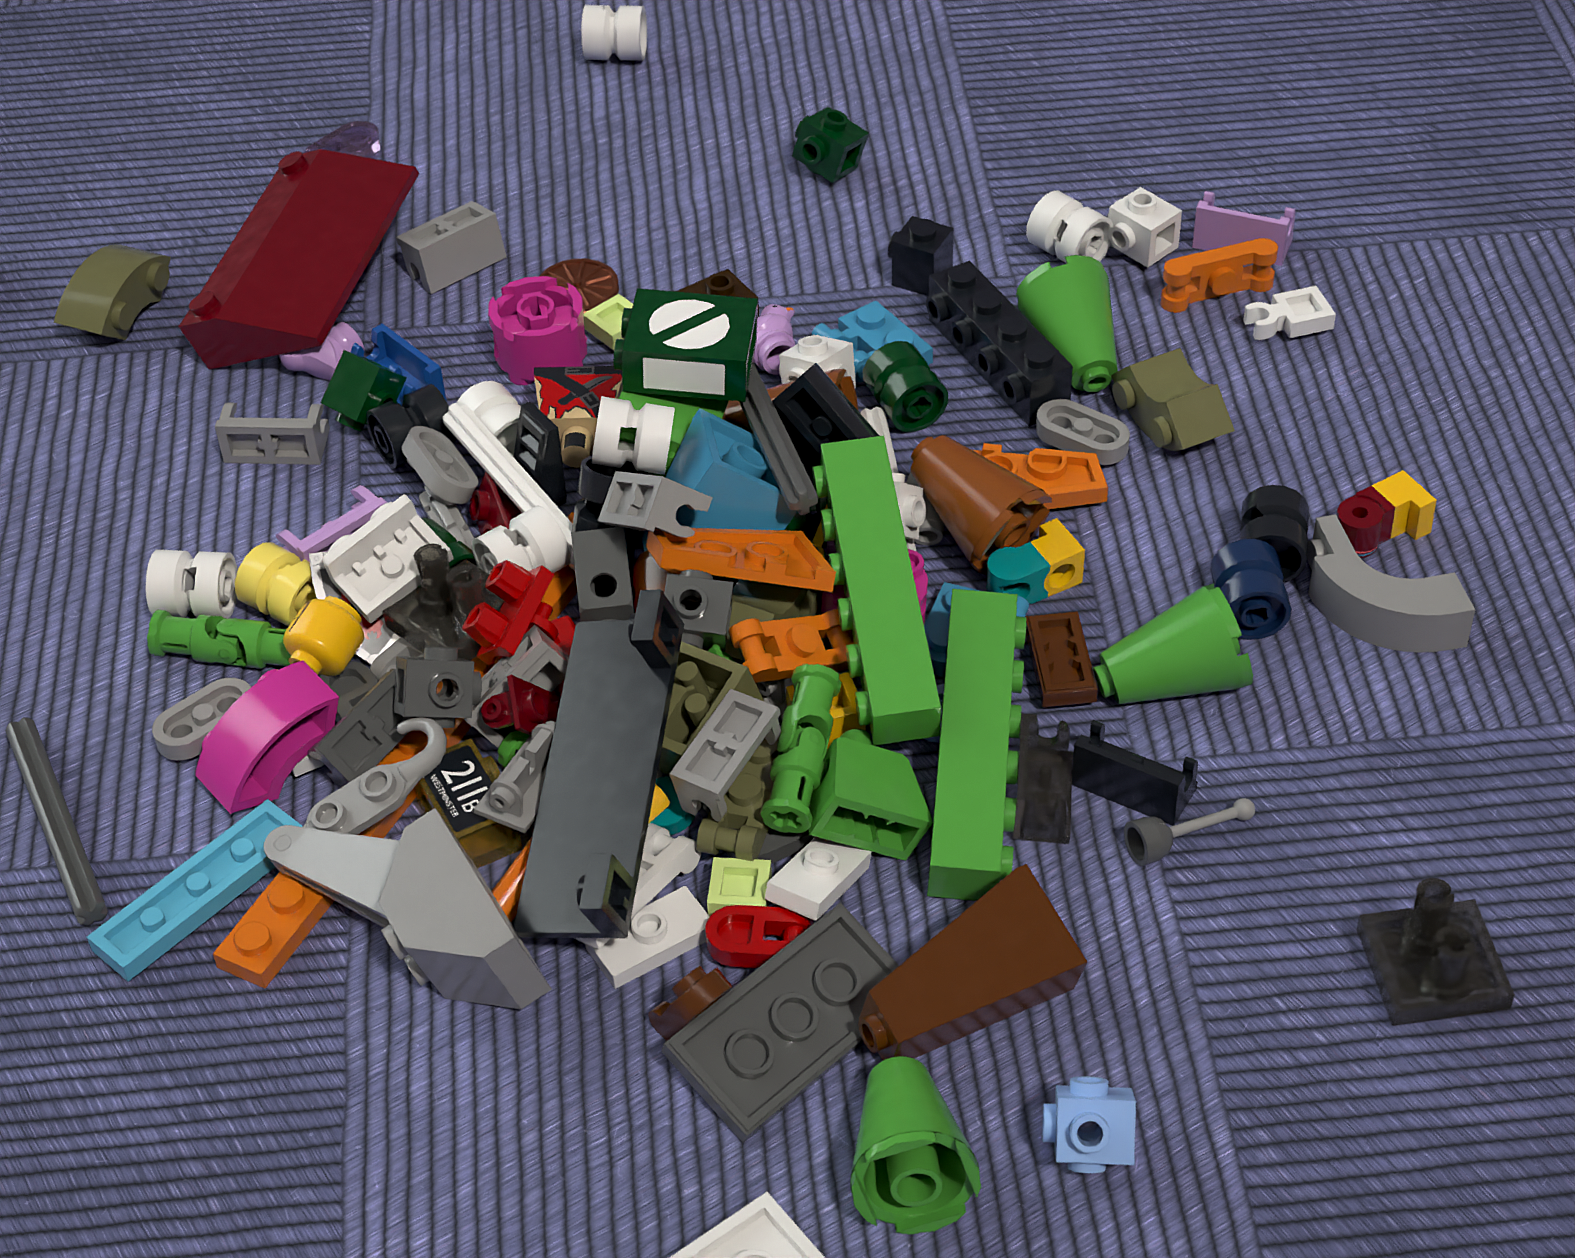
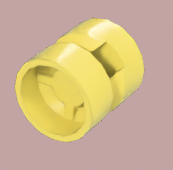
[235,542,316,626]

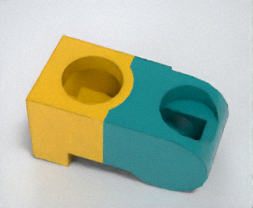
[986,518,1085,604]

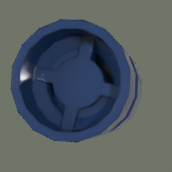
[1210,539,1292,640]

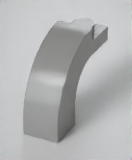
[1307,514,1476,653]

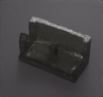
[1012,713,1073,844]

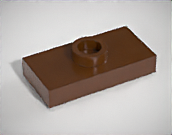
[1025,611,1098,707]

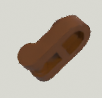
[648,966,733,1041]

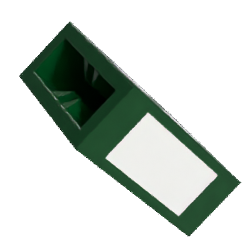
[613,288,758,402]

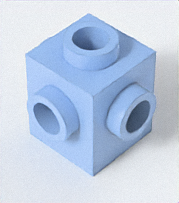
[1042,1076,1136,1173]

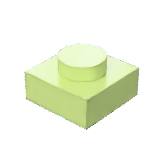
[584,294,633,350]
[707,857,772,916]

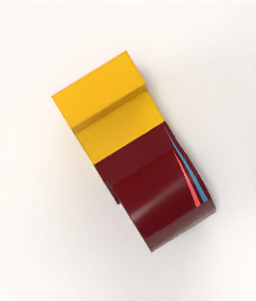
[1337,470,1437,558]

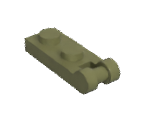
[697,737,779,861]

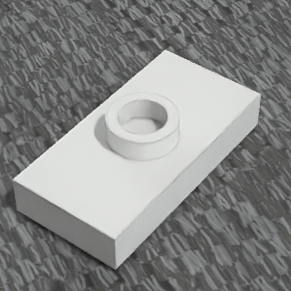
[765,836,872,921]
[585,885,710,989]

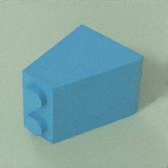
[641,408,797,581]

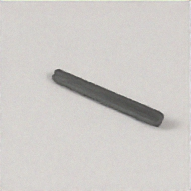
[739,363,818,515]
[5,717,108,926]

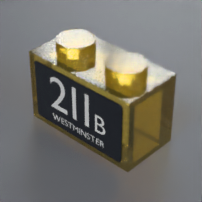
[414,739,523,869]

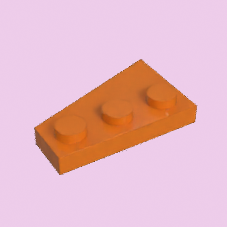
[973,443,1108,509]
[646,528,836,592]

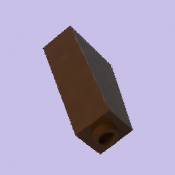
[858,864,1087,1060]

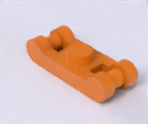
[1160,238,1278,313]
[728,609,854,683]

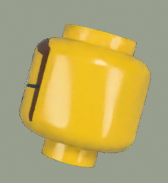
[283,596,365,676]

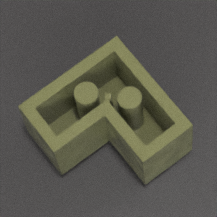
[659,641,764,776]

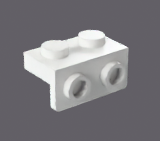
[322,494,454,624]

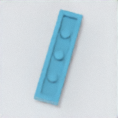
[87,799,302,982]

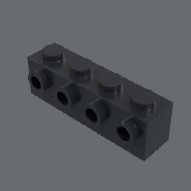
[926,260,1073,427]

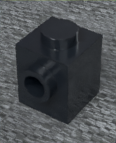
[887,216,954,297]

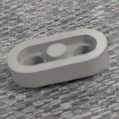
[1036,399,1130,466]
[402,426,478,505]
[152,678,251,760]

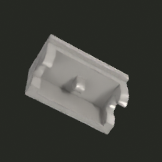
[396,201,507,294]
[215,403,330,465]
[598,471,713,538]
[464,625,569,748]
[670,689,781,822]

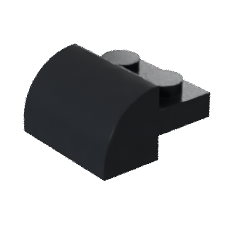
[772,363,880,486]

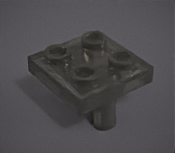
[382,543,504,660]
[1356,878,1515,1026]

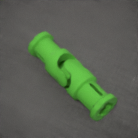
[147,610,291,669]
[761,664,842,833]

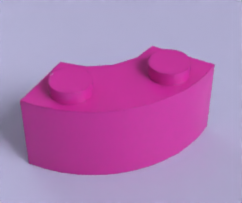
[195,660,339,814]

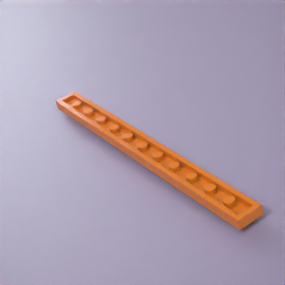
[213,512,577,989]

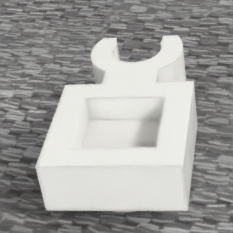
[1243,286,1336,340]

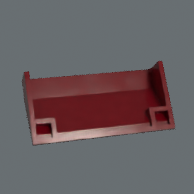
[178,149,419,370]

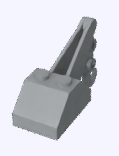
[264,717,552,1009]

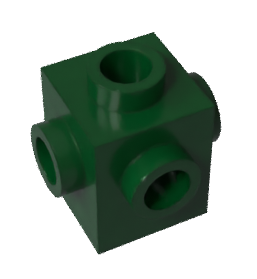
[792,107,869,183]

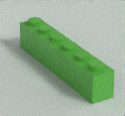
[812,436,941,746]
[927,589,1027,901]

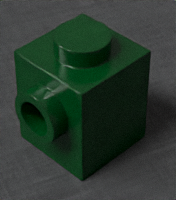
[320,350,407,432]

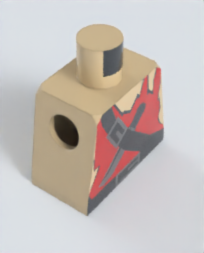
[534,366,623,468]

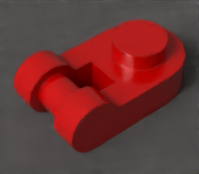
[705,905,814,968]

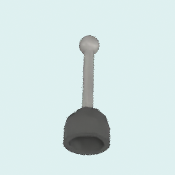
[1124,798,1255,866]

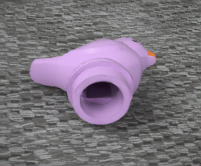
[753,304,795,375]
[279,322,364,380]

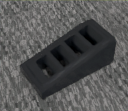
[513,401,567,507]

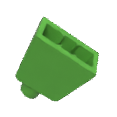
[809,729,933,861]

